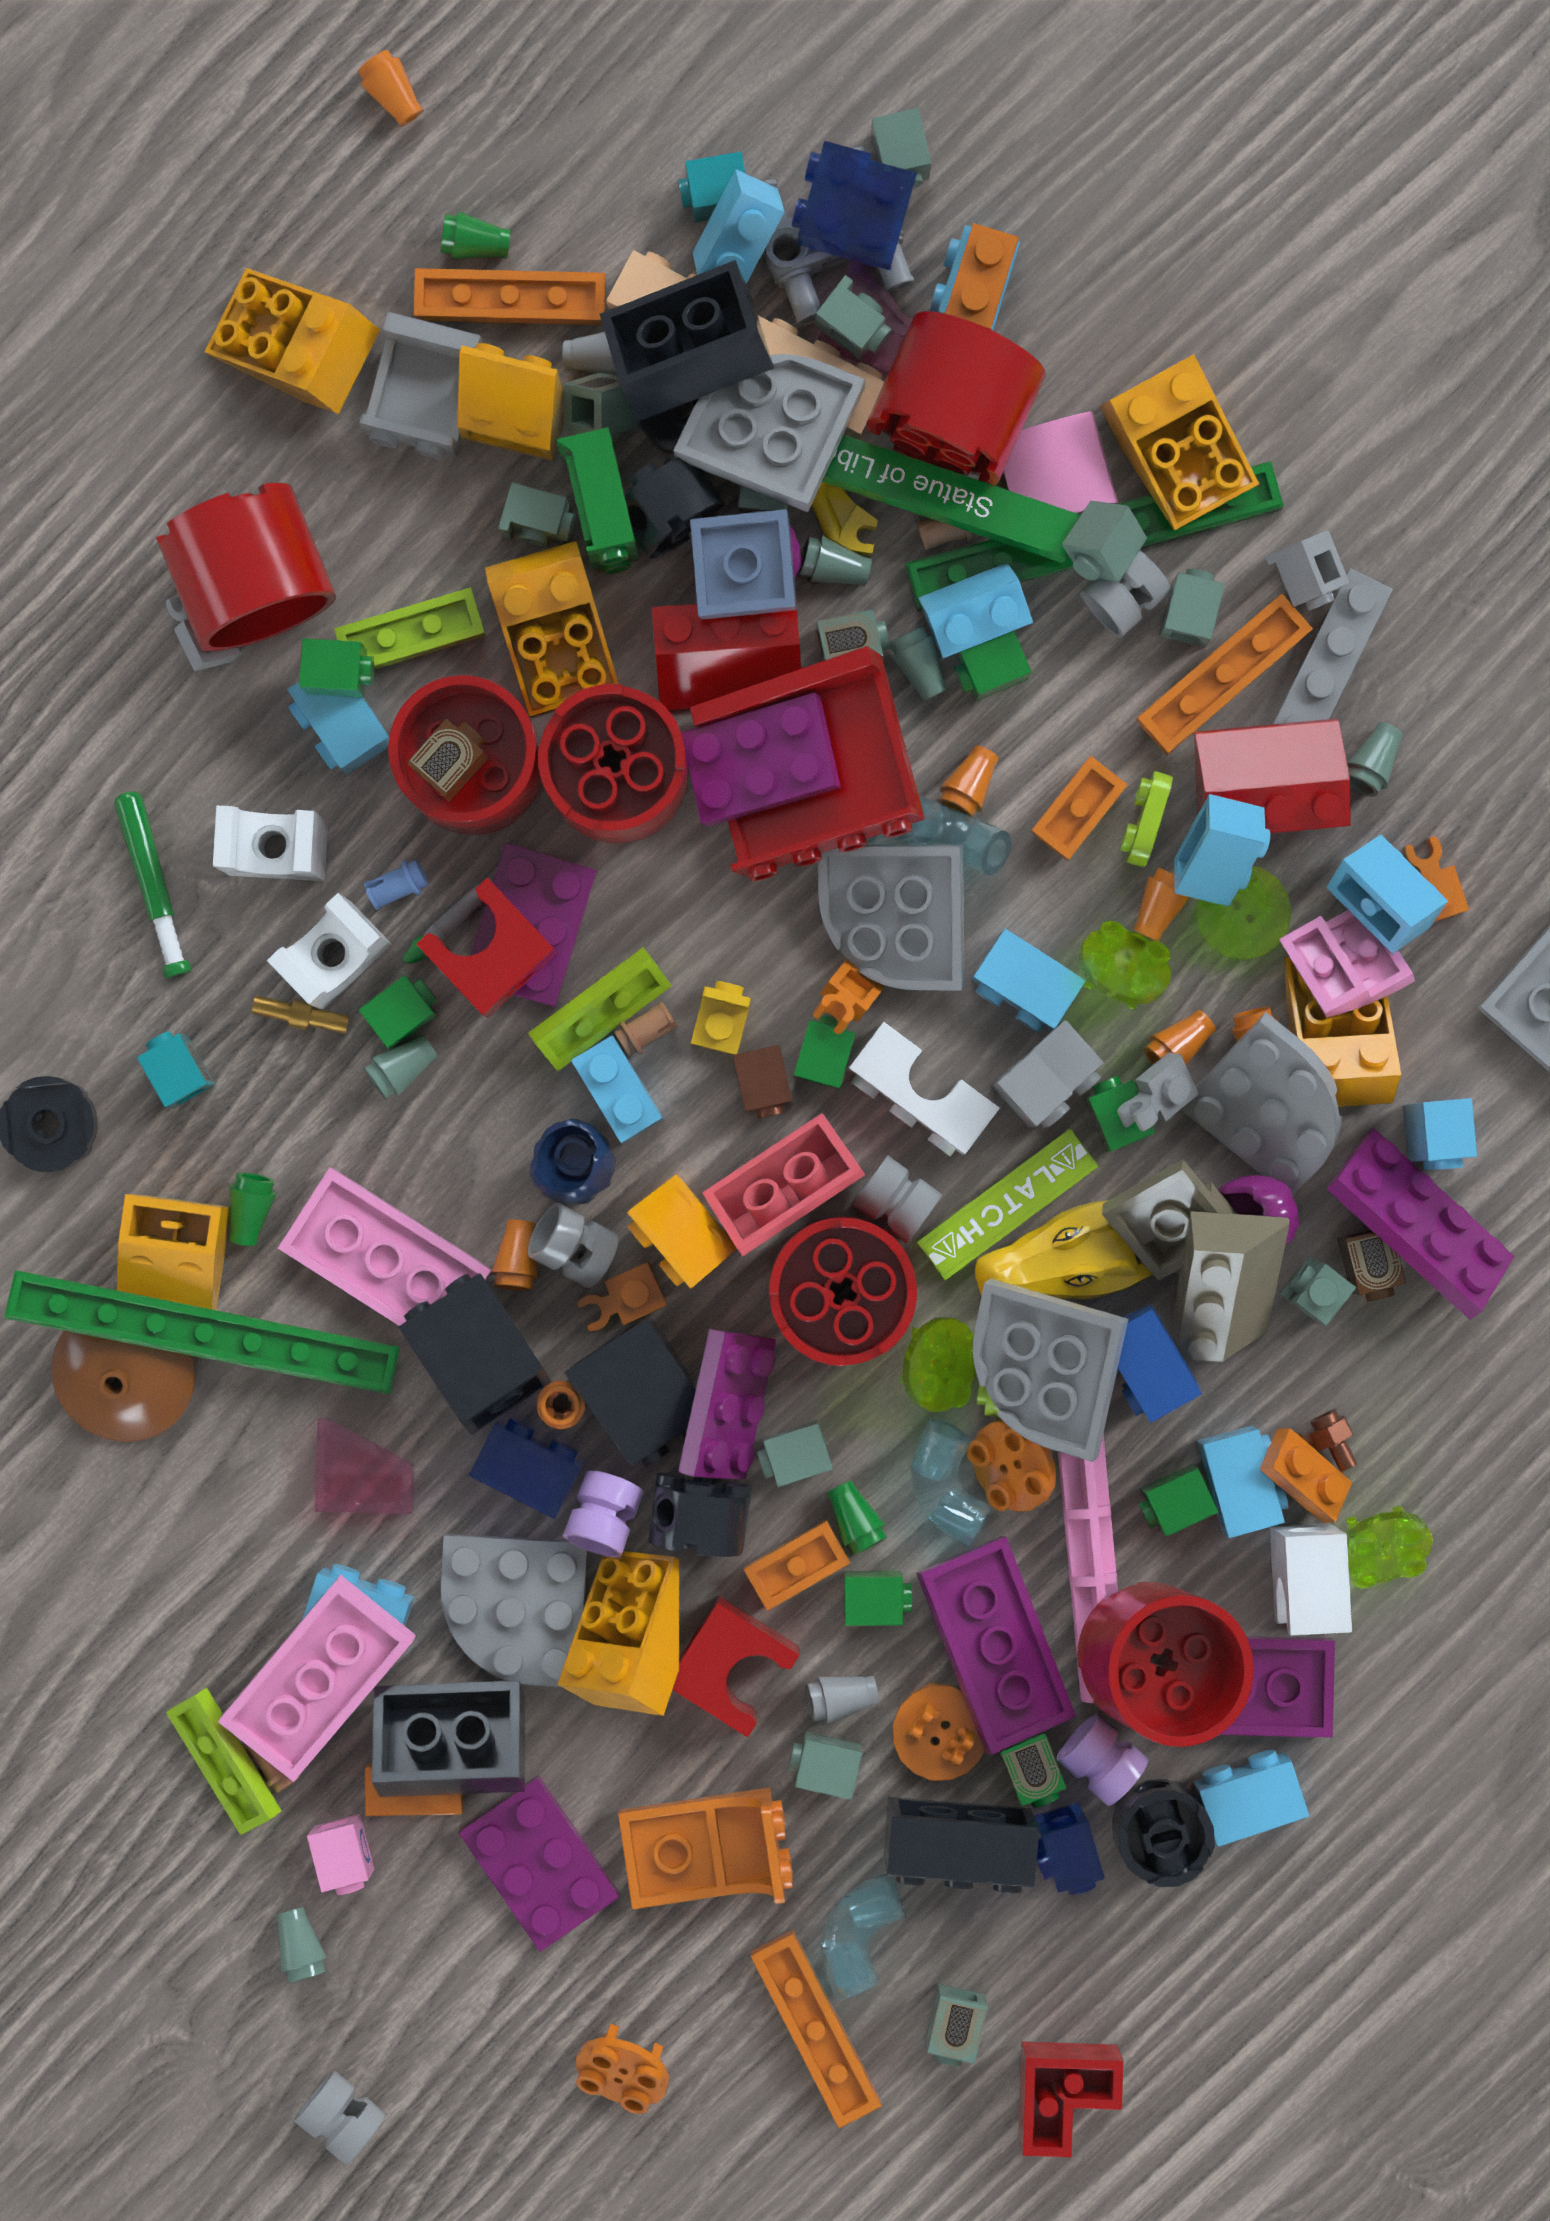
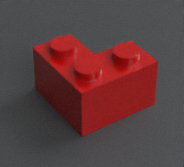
[1018,2041,1124,2158]

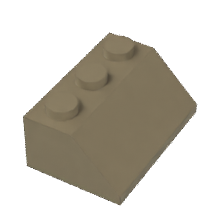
[1172,1211,1289,1362]

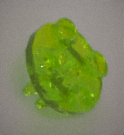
[1194,866,1292,961]
[1079,921,1171,1010]
[899,1316,976,1412]
[1345,1505,1434,1589]

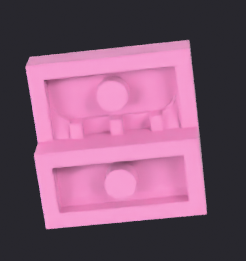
[1004,411,1119,514]
[1279,910,1415,1018]

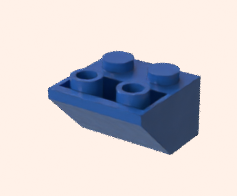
[1117,1304,1202,1423]

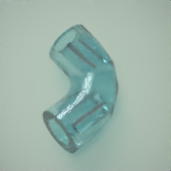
[893,796,1011,875]
[910,1419,992,1549]
[821,1873,906,1999]

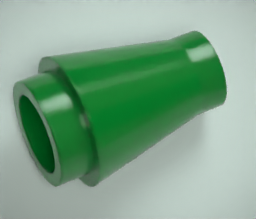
[440,211,511,259]
[229,1172,277,1246]
[827,1480,887,1556]

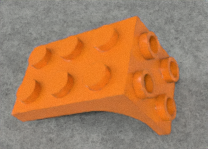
[618,1787,793,1909]

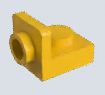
[691,981,751,1055]

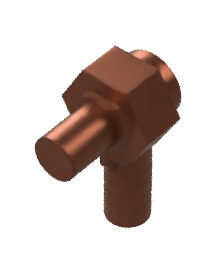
[1297,1409,1357,1472]

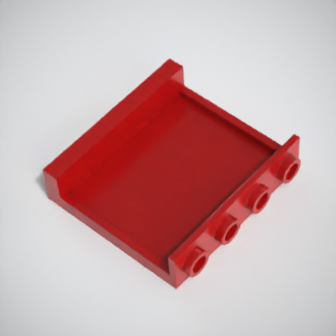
[690,646,925,881]

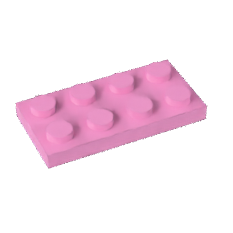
[278,1167,492,1326]
[218,1574,416,1782]

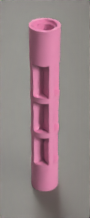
[1058,1433,1118,1703]

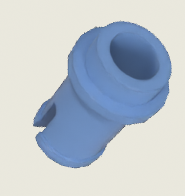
[364,859,429,910]

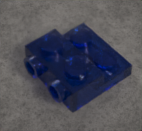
[792,141,917,271]

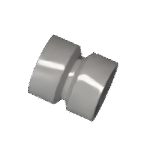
[1080,550,1172,638]
[851,1155,942,1244]
[528,1202,618,1288]
[294,2070,386,2165]

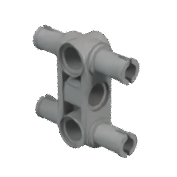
[762,147,914,326]

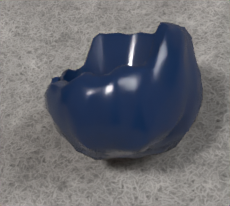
[530,1119,616,1206]

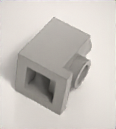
[1265,530,1349,611]

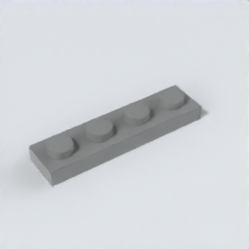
[1272,568,1393,724]

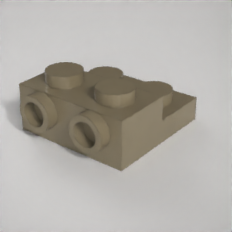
[1102,1159,1238,1281]

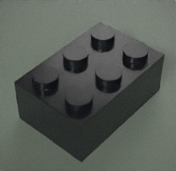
[600,260,774,422]
[372,1681,525,1797]
[884,1797,1039,1893]

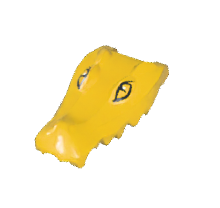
[975,1200,1153,1300]

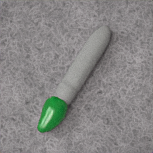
[403,884,484,964]

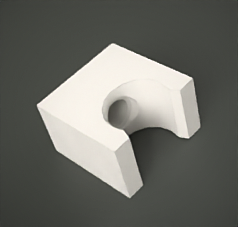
[213,805,328,881]
[267,893,392,1010]
[1270,1523,1352,1635]

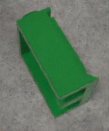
[555,427,639,574]

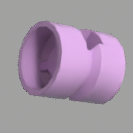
[563,1471,644,1558]
[1056,1713,1149,1806]

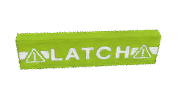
[916,1128,1099,1281]

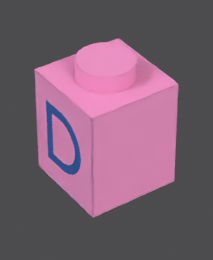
[307,1814,375,1895]

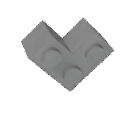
[991,1020,1104,1128]

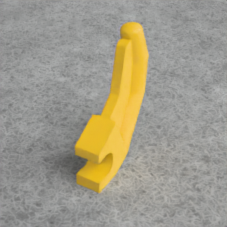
[811,482,878,557]

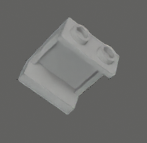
[359,312,483,460]

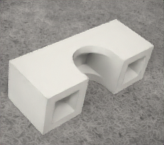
[848,1022,999,1157]

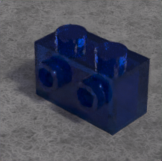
[468,1417,584,1519]
[1034,1802,1105,1895]

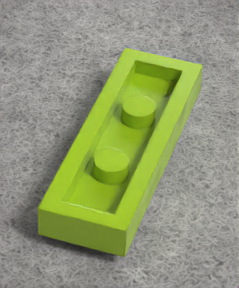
[334,587,486,670]
[528,947,672,1072]
[166,1687,282,1835]

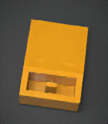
[204,268,380,415]
[457,343,564,461]
[1099,354,1259,530]
[485,541,619,716]
[1284,957,1402,1107]
[627,1174,737,1289]
[117,1194,230,1310]
[558,1551,679,1716]

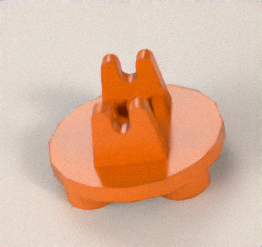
[966,1419,1056,1512]
[892,1683,984,1781]
[575,2023,670,2114]

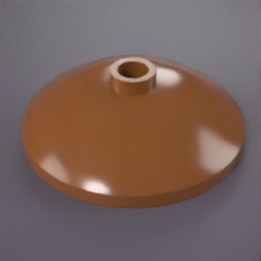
[51,1331,196,1442]

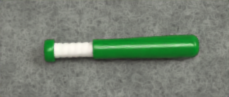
[114,791,192,979]

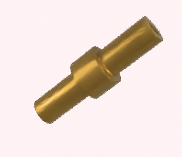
[252,995,350,1034]

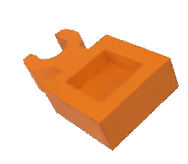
[1402,836,1469,922]
[813,959,885,1034]
[577,1262,668,1331]

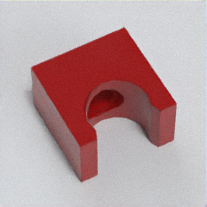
[416,877,558,1018]
[672,1595,800,1738]

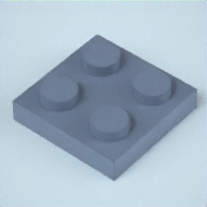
[690,509,797,620]

